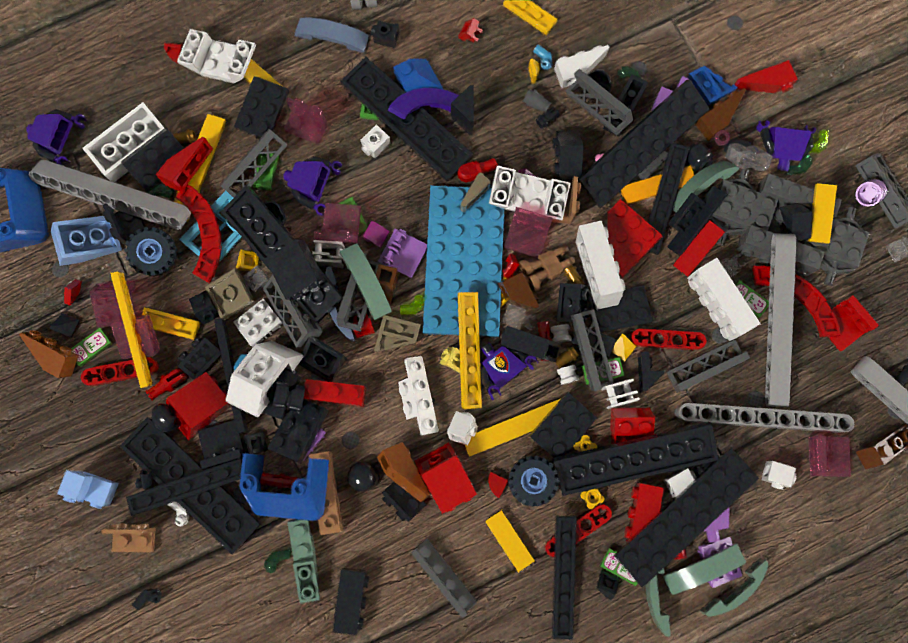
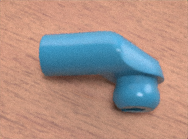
[533,44,552,70]

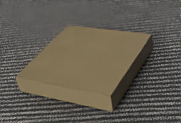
[205,268,255,320]

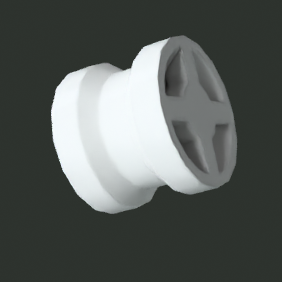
[550,324,572,343]
[557,365,580,385]

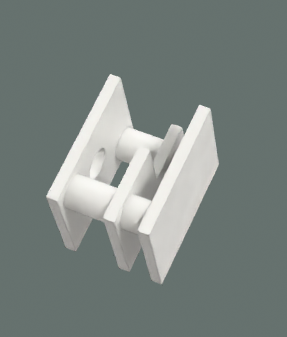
[312,240,345,268]
[601,379,640,409]

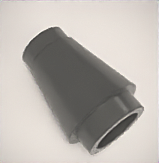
[523,89,551,113]

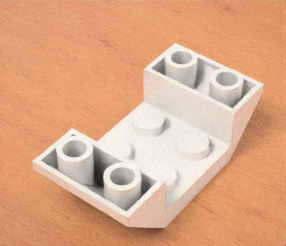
[177,29,256,83]
[489,166,571,220]
[226,341,304,417]

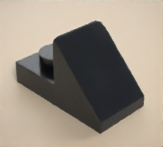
[637,352,665,392]

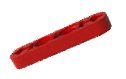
[630,329,707,350]
[81,357,159,386]
[545,504,612,557]

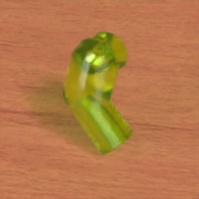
[810,130,829,154]
[400,294,424,315]

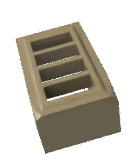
[461,172,490,212]

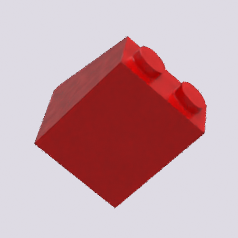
[166,372,230,441]
[415,442,477,514]

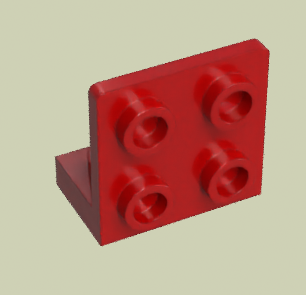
[828,295,879,351]

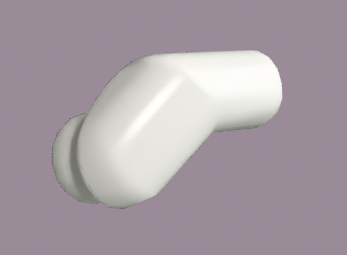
[168,501,189,526]

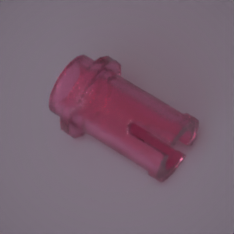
[715,130,730,146]

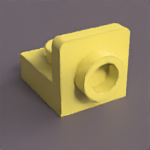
[440,347,460,373]

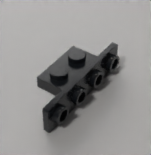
[667,186,727,256]

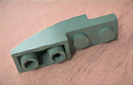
[287,519,320,603]

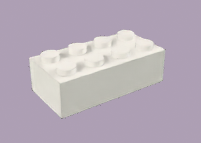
[82,102,164,182]
[576,221,625,310]
[688,258,761,341]

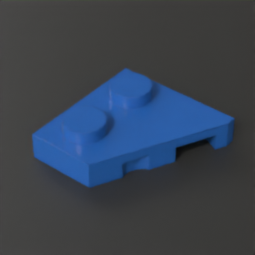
[687,66,737,106]

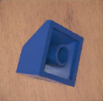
[393,59,444,92]

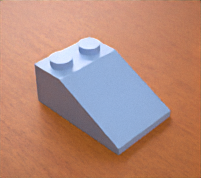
[51,216,122,266]

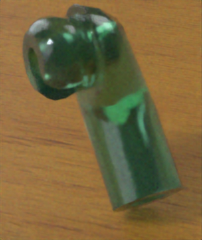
[617,65,642,79]
[787,154,813,175]
[145,184,174,198]
[264,549,291,573]

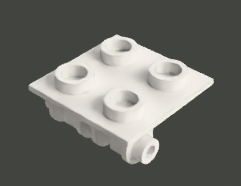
[233,299,283,347]

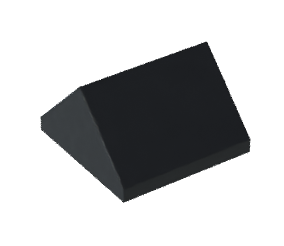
[451,85,474,135]
[299,336,347,382]

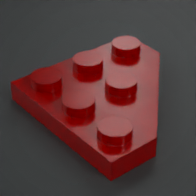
[607,199,663,278]

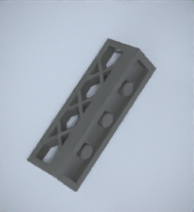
[565,69,633,136]
[220,129,287,197]
[855,153,908,229]
[337,253,381,332]
[263,275,323,347]
[571,309,614,391]
[666,340,750,393]
[411,538,478,618]

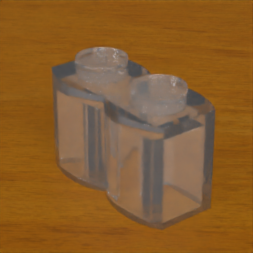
[725,143,773,171]

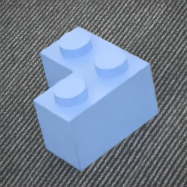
[57,470,119,509]

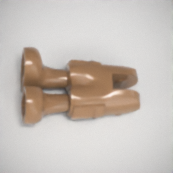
[518,246,576,293]

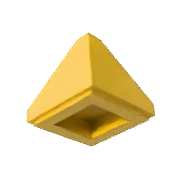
[528,59,541,84]
[236,249,259,271]
[612,334,636,362]

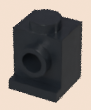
[371,20,400,49]

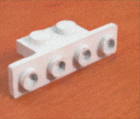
[398,356,439,435]

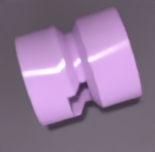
[855,179,887,207]

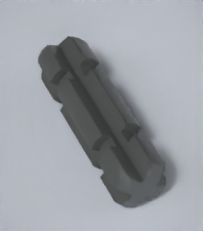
[638,150,668,180]

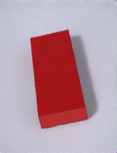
[673,220,725,277]

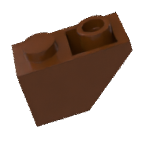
[376,264,399,305]
[498,272,539,309]

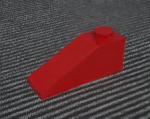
[734,60,798,93]
[156,137,213,192]

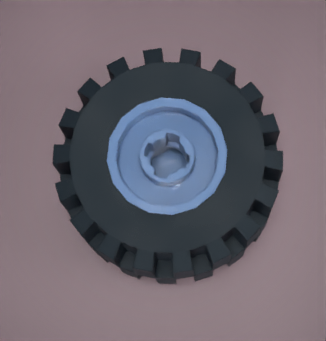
[124,227,177,276]
[509,456,559,506]

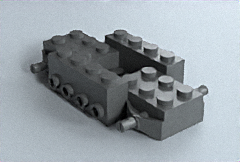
[706,168,870,286]

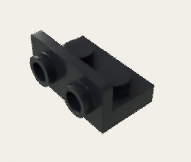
[556,283,590,324]
[177,335,221,380]
[382,481,426,522]

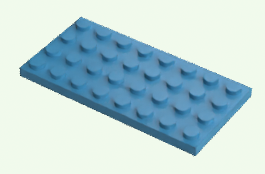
[423,186,504,337]

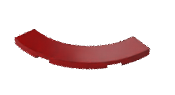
[175,184,222,284]
[752,266,842,337]

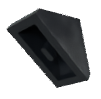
[780,204,812,242]

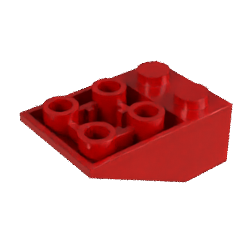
[610,408,655,444]

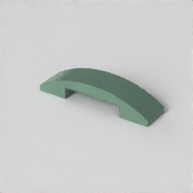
[672,161,739,212]
[340,243,392,320]
[663,543,747,595]
[700,559,768,617]
[646,569,671,637]

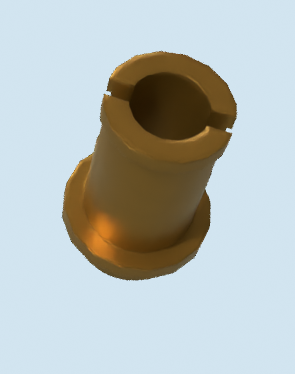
[173,129,196,144]
[563,265,585,285]
[555,347,579,369]

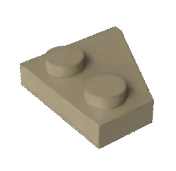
[374,315,421,352]

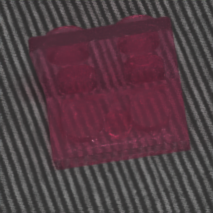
[284,98,327,144]
[313,203,361,244]
[504,207,553,258]
[89,281,136,327]
[111,314,160,359]
[808,436,851,477]

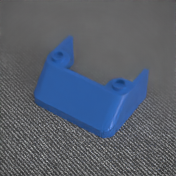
[0,168,49,252]
[240,453,329,521]

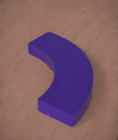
[388,88,459,120]

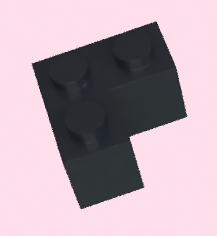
[552,130,583,181]

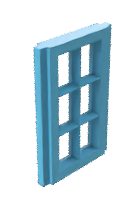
[179,191,242,262]

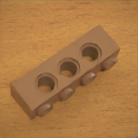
[309,451,343,535]

